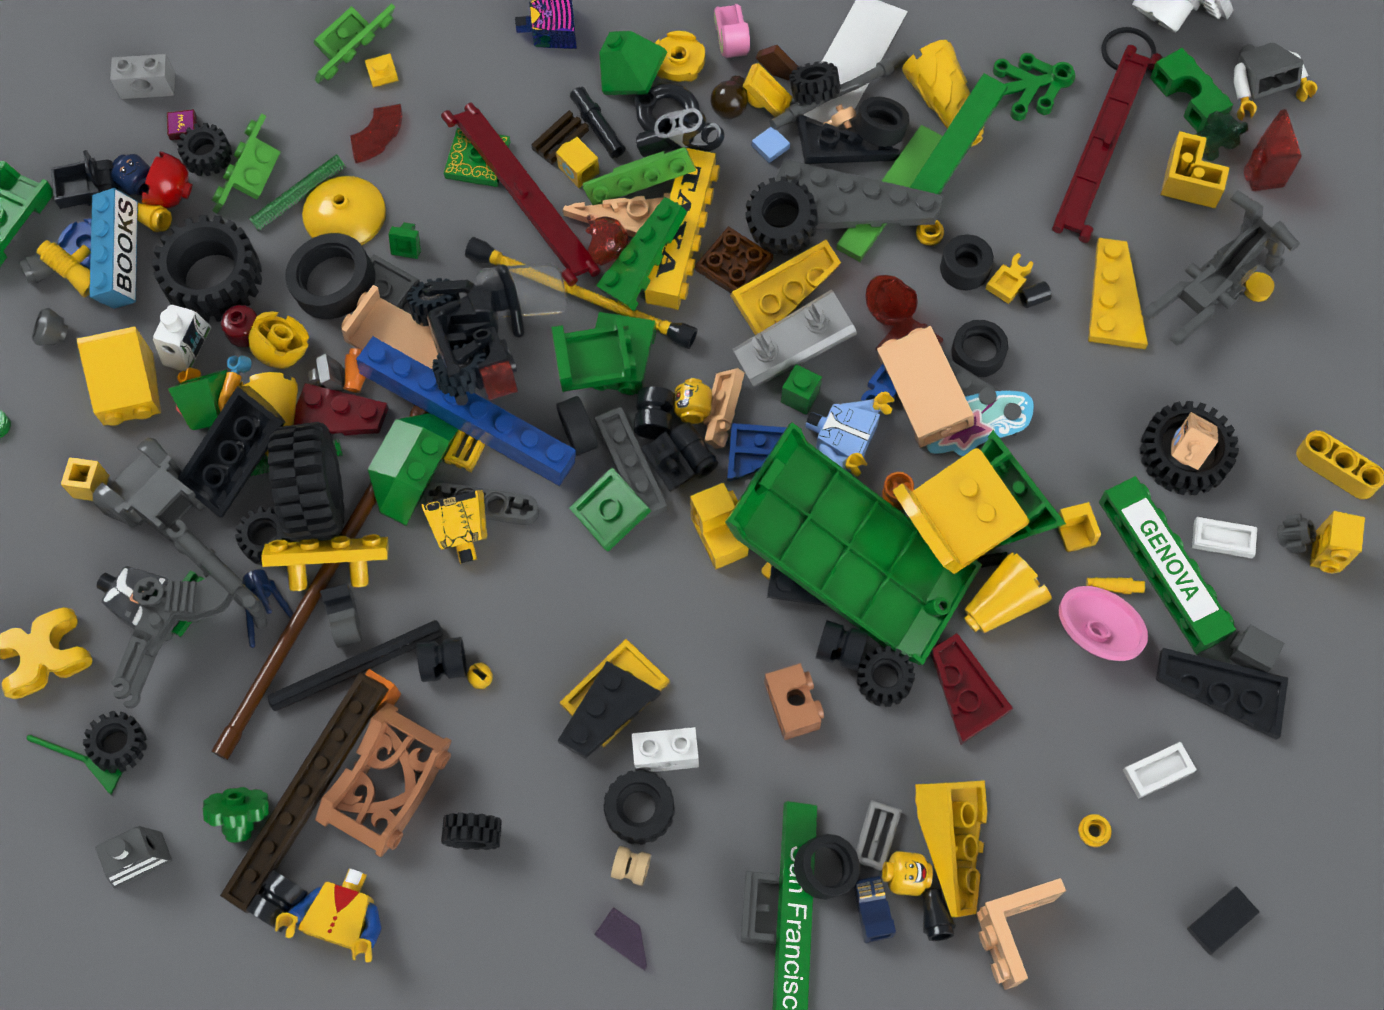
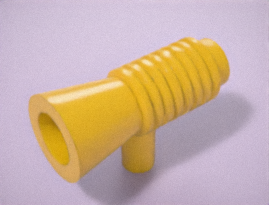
[36,240,91,298]

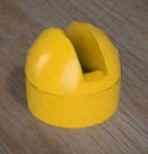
[467,662,493,689]

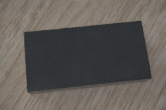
[1187,886,1260,955]

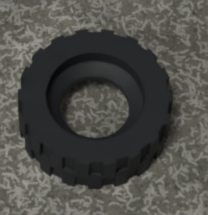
[603,770,675,845]

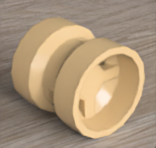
[611,846,651,886]

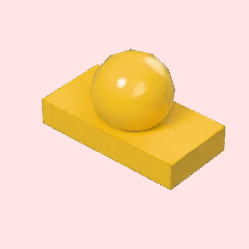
[743,63,793,117]

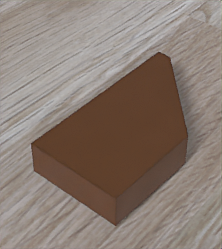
[755,45,799,81]

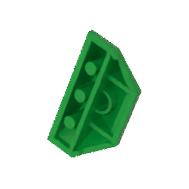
[367,413,458,526]

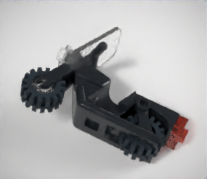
[407,263,568,406]

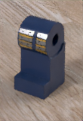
[854,876,896,943]

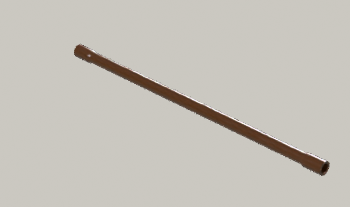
[211,405,428,760]

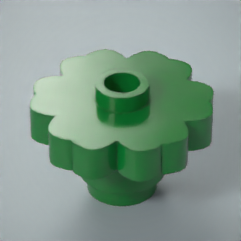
[202,787,269,843]

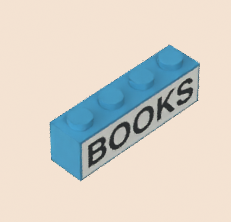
[90,188,138,309]

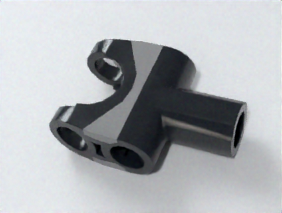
[636,108,725,157]

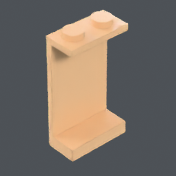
[341,285,438,370]
[877,326,974,448]

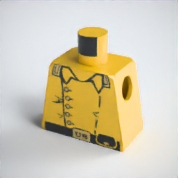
[422,490,487,564]

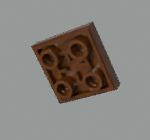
[695,226,773,293]

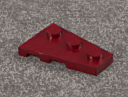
[294,383,389,435]
[931,633,1013,745]

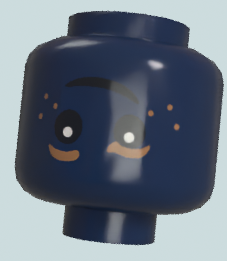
[111,154,150,195]

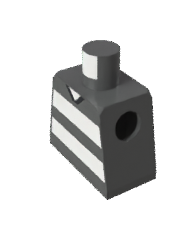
[95,826,172,888]

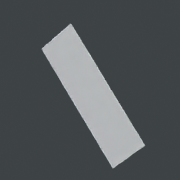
[798,0,908,129]

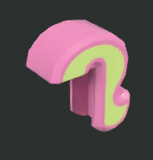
[714,4,750,58]

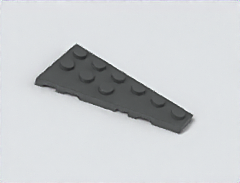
[766,159,943,229]

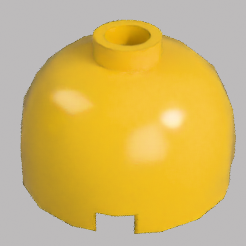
[248,311,309,369]

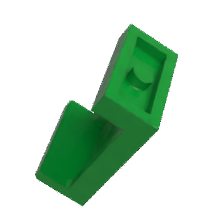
[592,312,656,395]
[551,317,636,392]

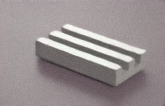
[856,800,902,873]

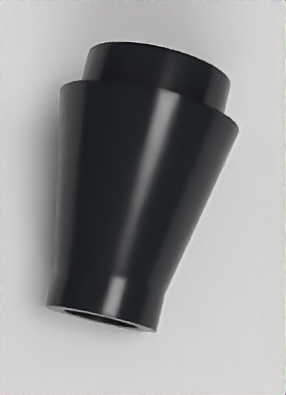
[922,889,956,941]

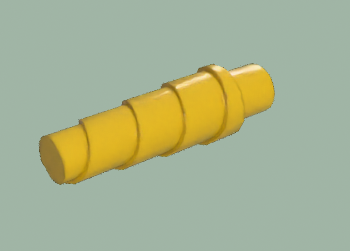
[1086,577,1145,595]

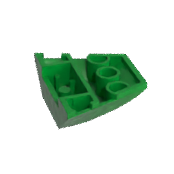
[981,430,1066,550]

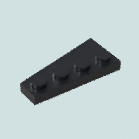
[1156,648,1288,740]

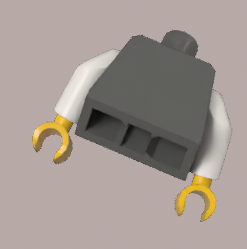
[1234,43,1318,121]

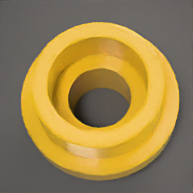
[916,220,944,246]
[1078,814,1112,847]

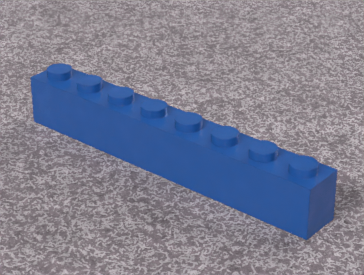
[356,336,576,486]

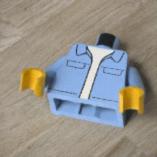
[805,392,895,477]

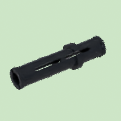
[570,86,626,158]

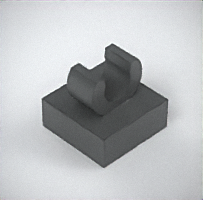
[308,354,345,392]

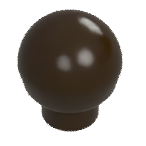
[710,76,748,119]

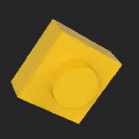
[365,53,399,88]

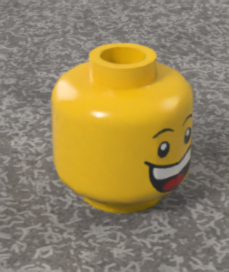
[882,851,933,896]

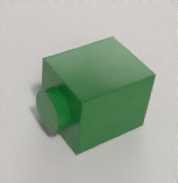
[781,364,822,415]

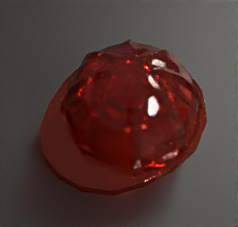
[585,214,628,266]
[865,275,918,326]

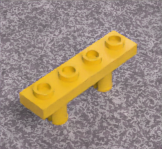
[261,534,389,591]

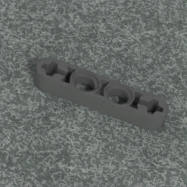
[424,482,539,525]

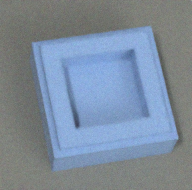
[751,127,790,164]

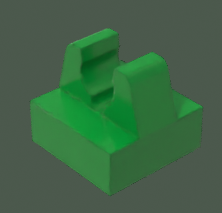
[388,222,421,259]

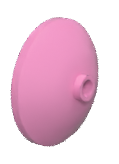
[1059,586,1148,661]

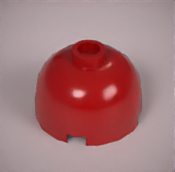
[142,151,193,209]

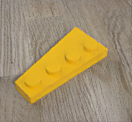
[1088,238,1148,349]

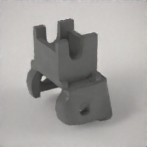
[93,438,204,542]

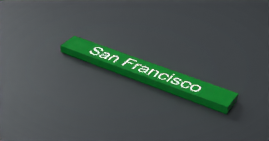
[772,801,817,1010]

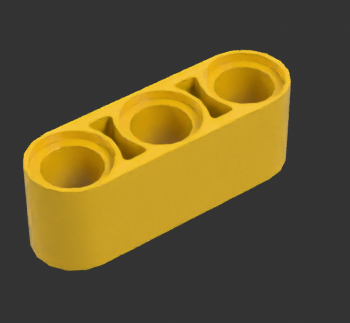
[1296,430,1384,499]

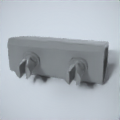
[732,289,857,386]

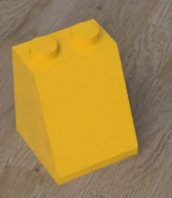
[77,326,161,426]

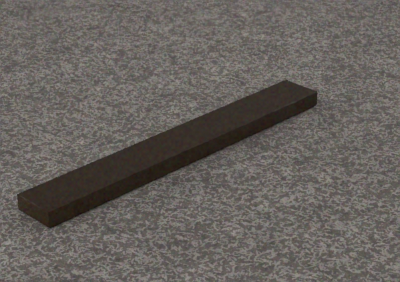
[220,672,389,913]

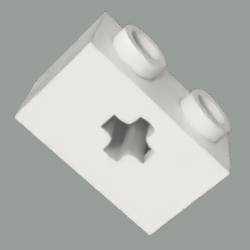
[632,727,699,772]

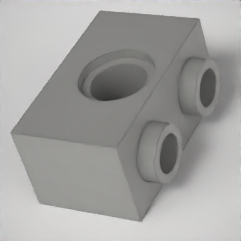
[110,54,175,99]

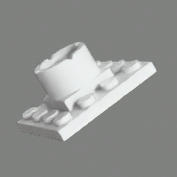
[1132,0,1234,33]

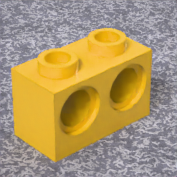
[1310,511,1365,573]

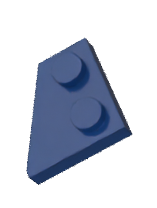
[727,423,787,481]

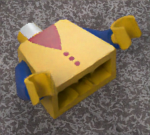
[275,869,382,962]

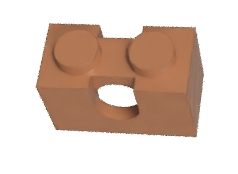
[764,663,824,740]

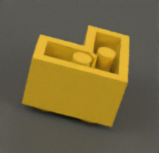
[1160,131,1229,208]
[690,482,749,570]

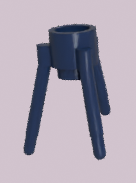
[243,569,294,648]

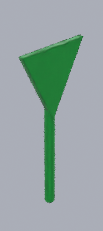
[26,735,126,795]

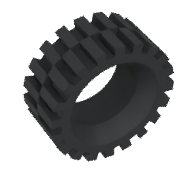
[152,215,263,323]

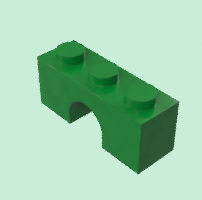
[1150,48,1233,133]

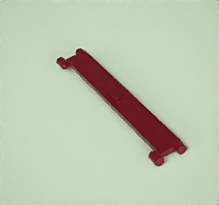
[1052,45,1163,243]
[441,102,601,286]

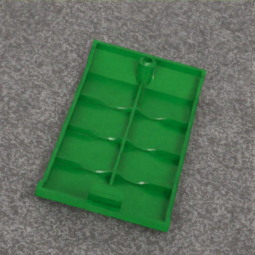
[725,422,982,665]

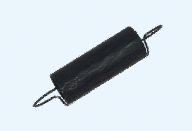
[976,552,1010,568]

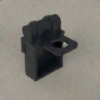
[50,150,118,209]

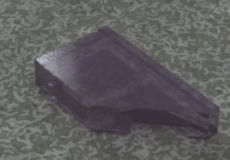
[594,907,647,971]

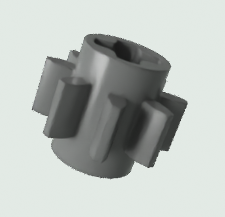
[1277,514,1316,553]

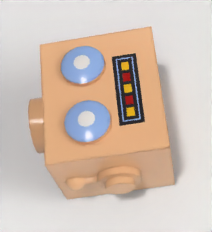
[1171,412,1218,470]

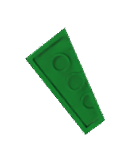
[596,197,687,311]

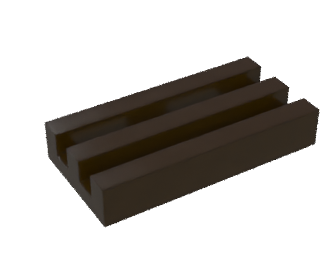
[531,110,589,165]

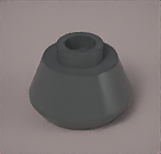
[32,308,68,346]

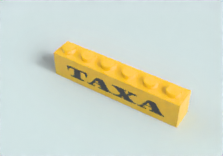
[645,148,720,310]

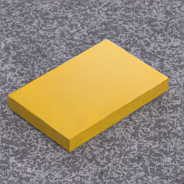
[559,639,670,748]

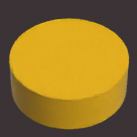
[1244,272,1274,302]

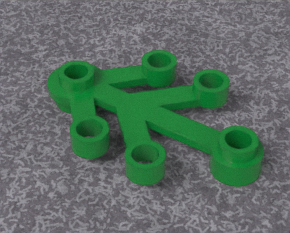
[993,53,1076,121]

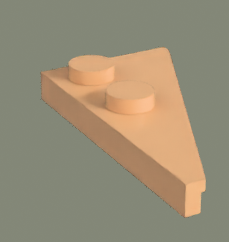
[563,193,671,237]

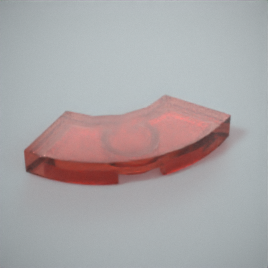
[350,104,402,163]

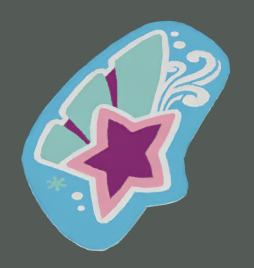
[927,391,1034,456]

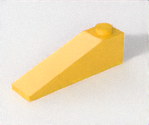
[915,780,987,917]

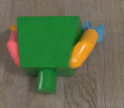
[168,355,252,430]

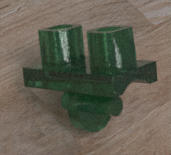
[1194,111,1248,161]

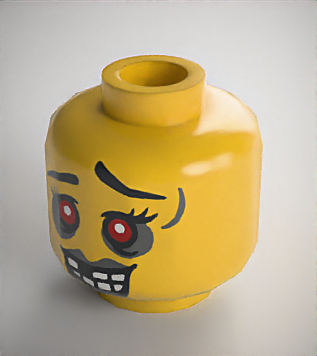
[674,378,712,424]

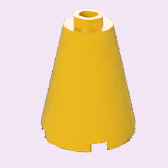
[239,372,298,456]
[964,552,1052,633]

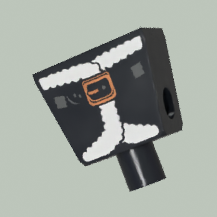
[96,566,170,630]

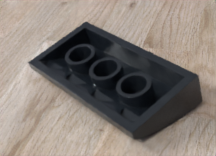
[178,385,285,518]

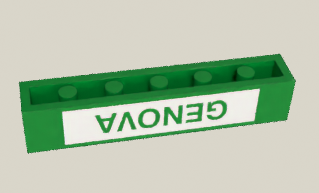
[1099,476,1236,655]

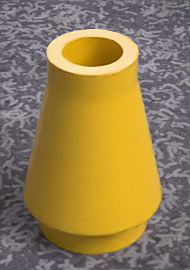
[137,203,172,232]

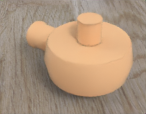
[823,104,857,130]

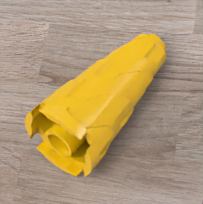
[902,40,984,147]

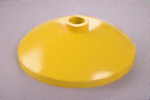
[302,176,386,245]

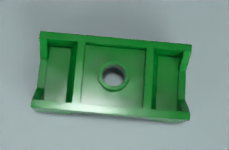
[0,160,54,267]

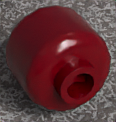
[221,305,258,347]

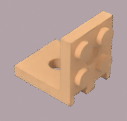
[976,878,1066,990]

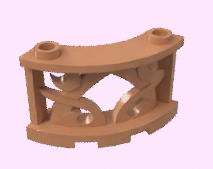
[315,703,452,857]

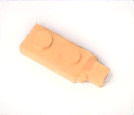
[703,368,745,449]

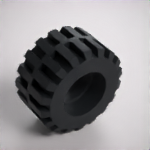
[745,176,818,255]

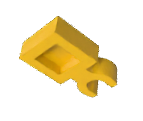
[985,253,1033,304]

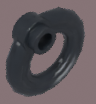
[634,83,700,131]

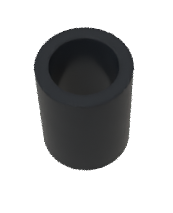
[1019,281,1052,308]

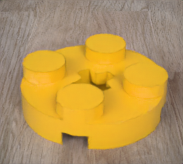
[655,31,705,81]

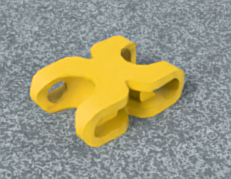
[0,607,92,699]

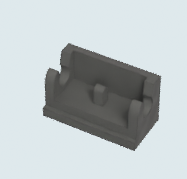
[741,871,779,945]

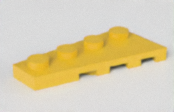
[730,240,841,335]

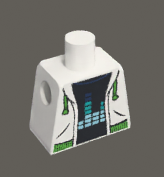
[153,305,211,371]

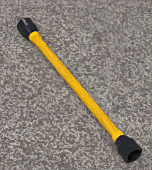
[465,237,698,349]

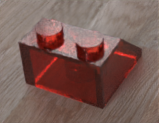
[1244,109,1302,191]

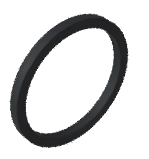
[1101,27,1156,71]

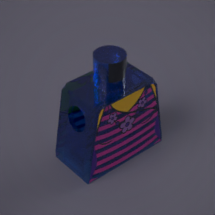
[515,0,577,49]

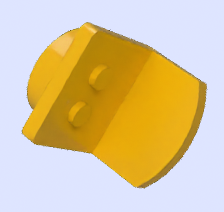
[892,448,1029,574]

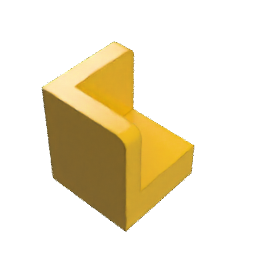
[1057,502,1101,552]

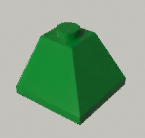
[599,31,667,95]

